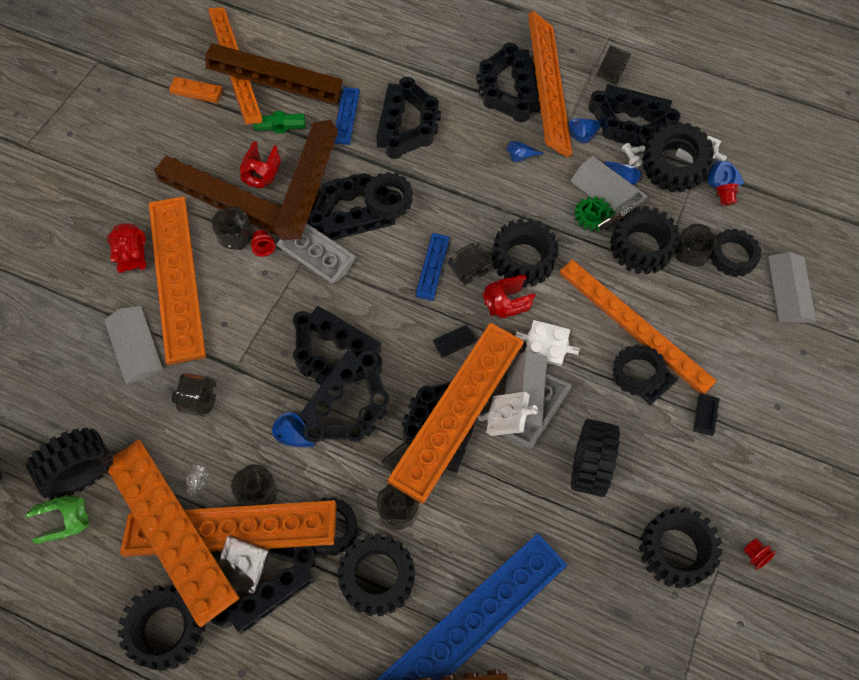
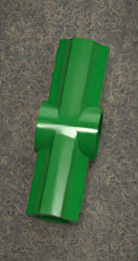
[253,111,306,134]

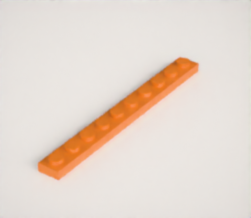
[208,7,262,124]
[559,259,717,394]

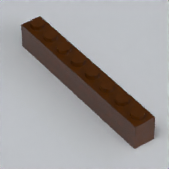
[205,43,343,105]
[273,119,338,240]
[154,155,282,236]

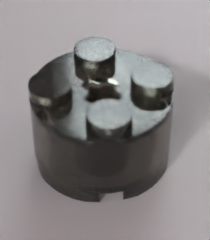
[596,45,631,85]
[212,207,253,250]
[675,224,717,266]
[448,243,491,285]
[172,373,217,417]
[231,464,277,506]
[377,484,419,529]

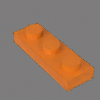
[169,77,223,103]

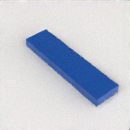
[334,87,360,145]
[415,233,450,301]

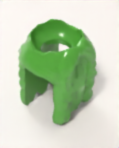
[25,495,89,544]

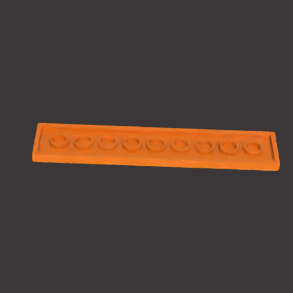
[528,11,573,158]
[149,196,206,365]
[387,323,524,504]
[108,439,240,627]
[120,500,337,557]

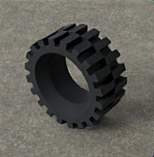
[610,206,680,275]
[492,218,559,288]
[571,418,620,497]
[26,428,113,499]
[639,507,723,588]
[337,533,415,617]
[118,585,206,671]

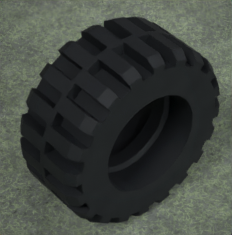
[642,122,714,192]

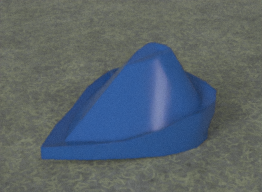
[568,118,600,143]
[506,140,543,162]
[708,160,744,188]
[605,161,641,186]
[272,412,314,448]

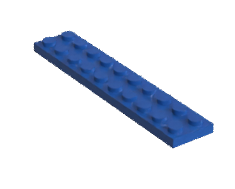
[377,533,568,680]

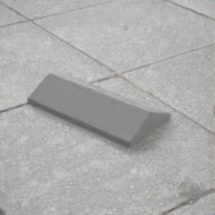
[570,156,647,219]
[276,223,356,285]
[767,252,816,323]
[104,306,164,385]
[505,351,547,428]
[502,374,572,449]

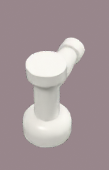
[621,143,645,168]

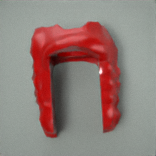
[240,141,281,189]
[107,223,147,274]
[482,275,536,318]

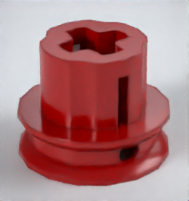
[715,183,739,206]
[251,230,275,257]
[743,539,777,570]

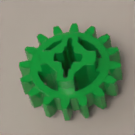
[574,196,614,232]

